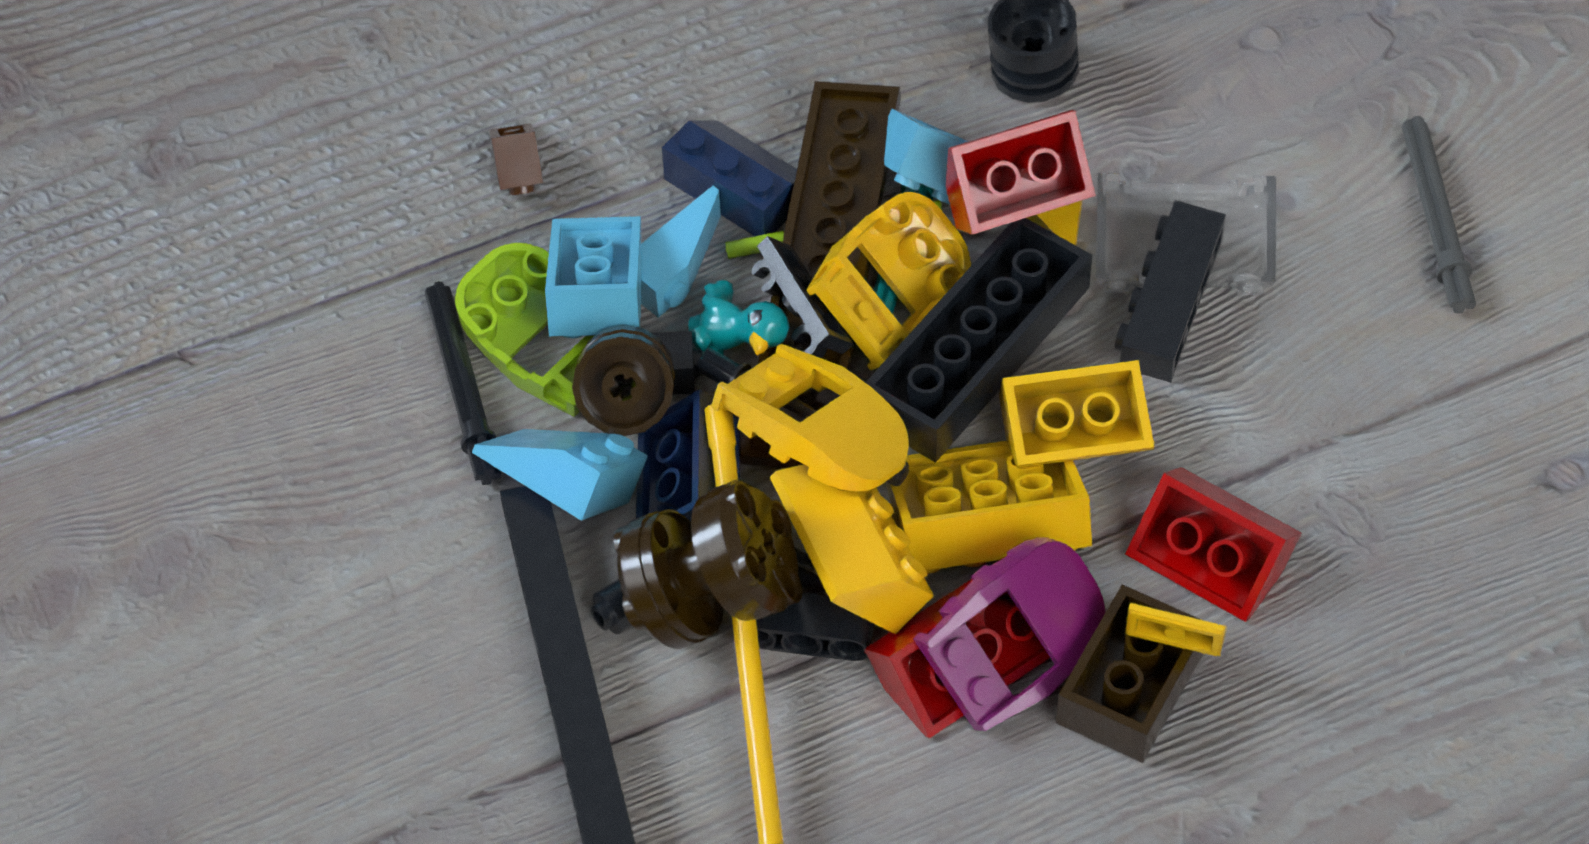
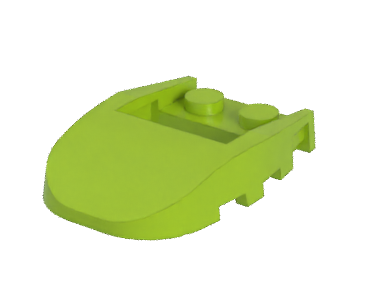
[455,243,595,417]

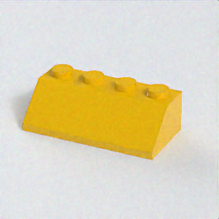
[770,464,934,634]

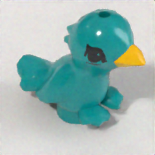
[688,280,789,356]

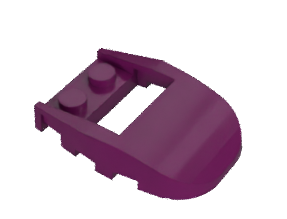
[913,537,1106,731]

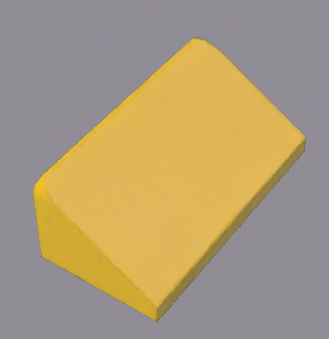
[1125,603,1227,656]

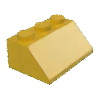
[999,360,1155,468]

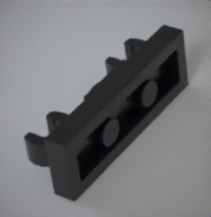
[751,236,854,358]

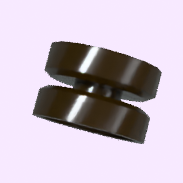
[572,325,675,436]

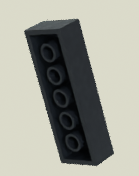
[865,218,1093,463]

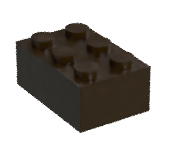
[1056,584,1203,763]

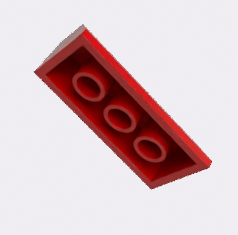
[864,556,1050,738]

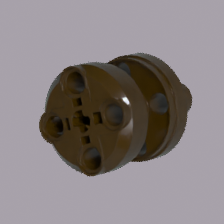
[613,480,802,649]

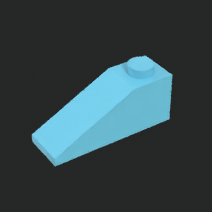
[641,185,721,318]

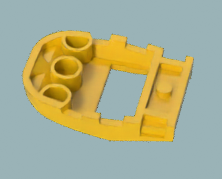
[806,192,971,370]
[711,344,909,491]

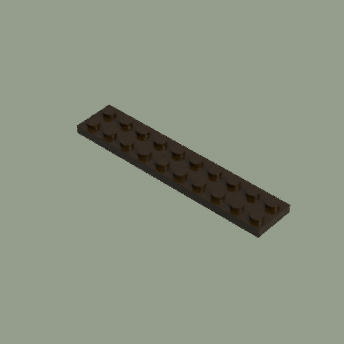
[740,81,901,468]

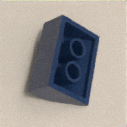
[662,120,797,236]
[636,389,740,521]

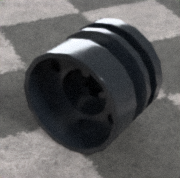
[988,0,1079,103]

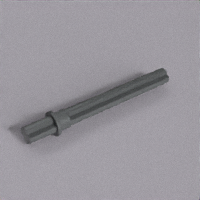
[1402,116,1476,314]

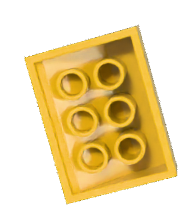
[886,441,1092,574]

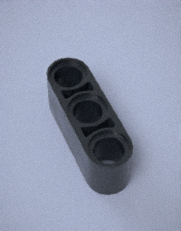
[756,592,875,661]

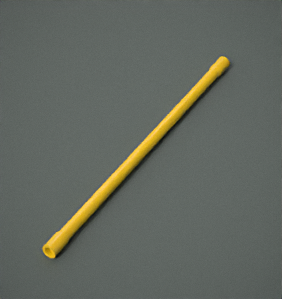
[704,404,784,844]

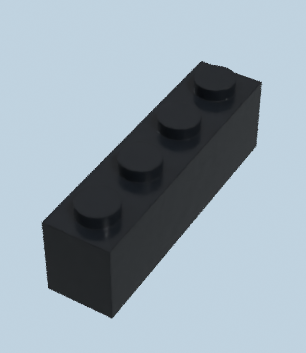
[1114,200,1226,383]

